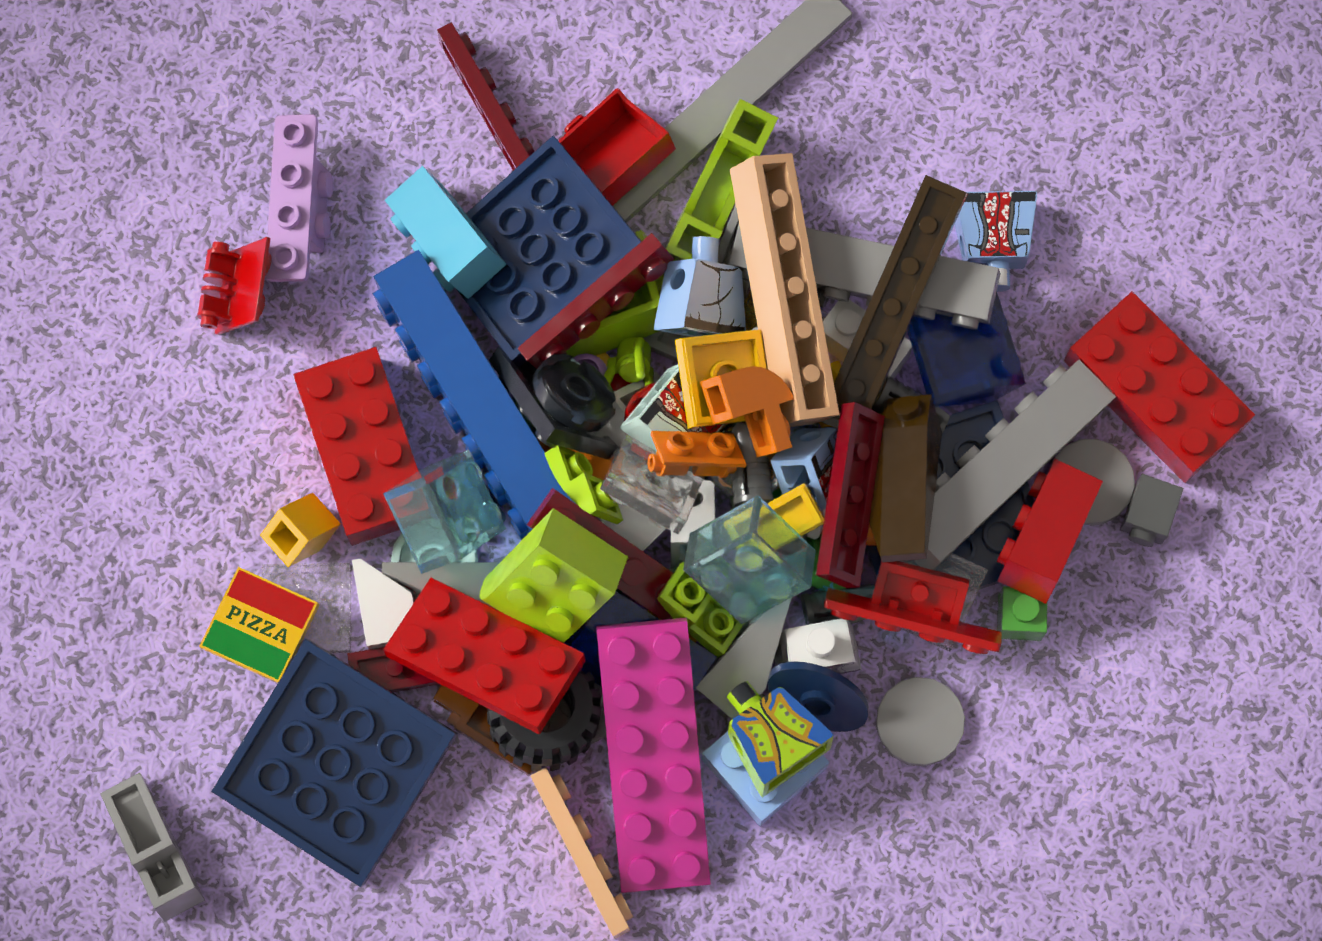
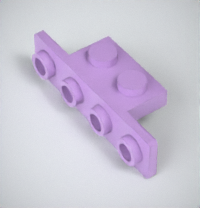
[265,114,333,282]

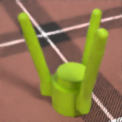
[604,337,654,386]

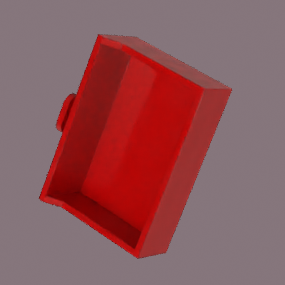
[559,88,676,205]

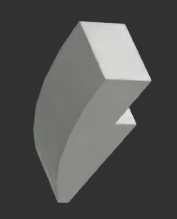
[100,773,205,922]

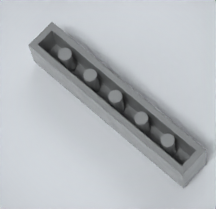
[729,224,1001,329]
[915,359,1116,570]

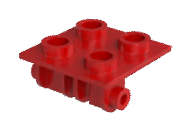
[197,237,271,335]

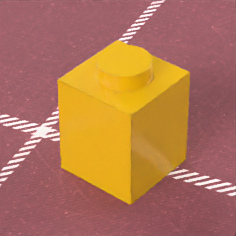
[260,492,341,567]

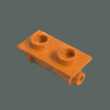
[648,431,747,478]

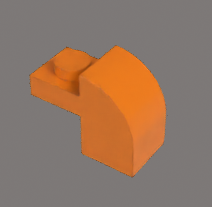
[700,366,794,457]

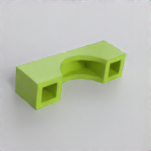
[665,99,778,261]

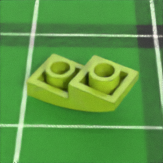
[544,445,623,525]
[657,562,747,658]

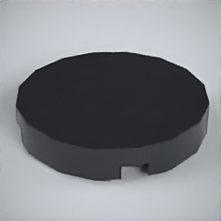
[533,354,616,433]

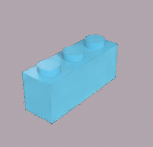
[385,166,507,299]

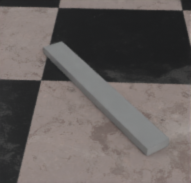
[613,0,852,222]

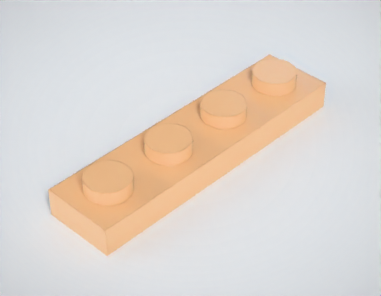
[530,768,633,939]

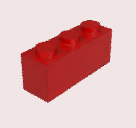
[997,459,1103,604]

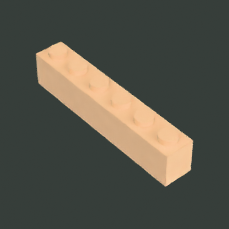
[730,153,839,427]

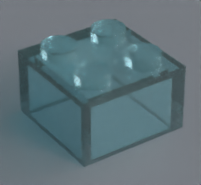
[383,449,506,574]
[683,495,816,624]

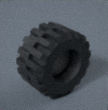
[487,666,602,771]

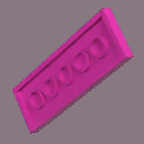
[596,618,711,893]

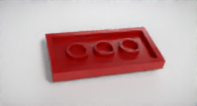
[383,577,586,734]

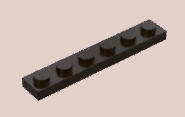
[822,175,968,429]

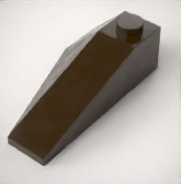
[869,394,942,563]

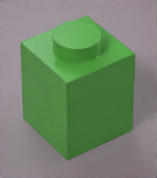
[997,586,1048,641]

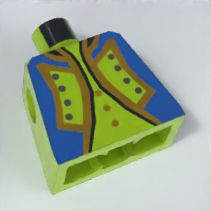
[727,681,834,798]

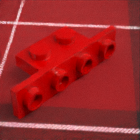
[824,561,1002,654]

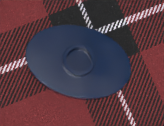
[768,661,869,732]

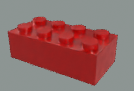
[1064,291,1255,483]
[293,347,434,546]

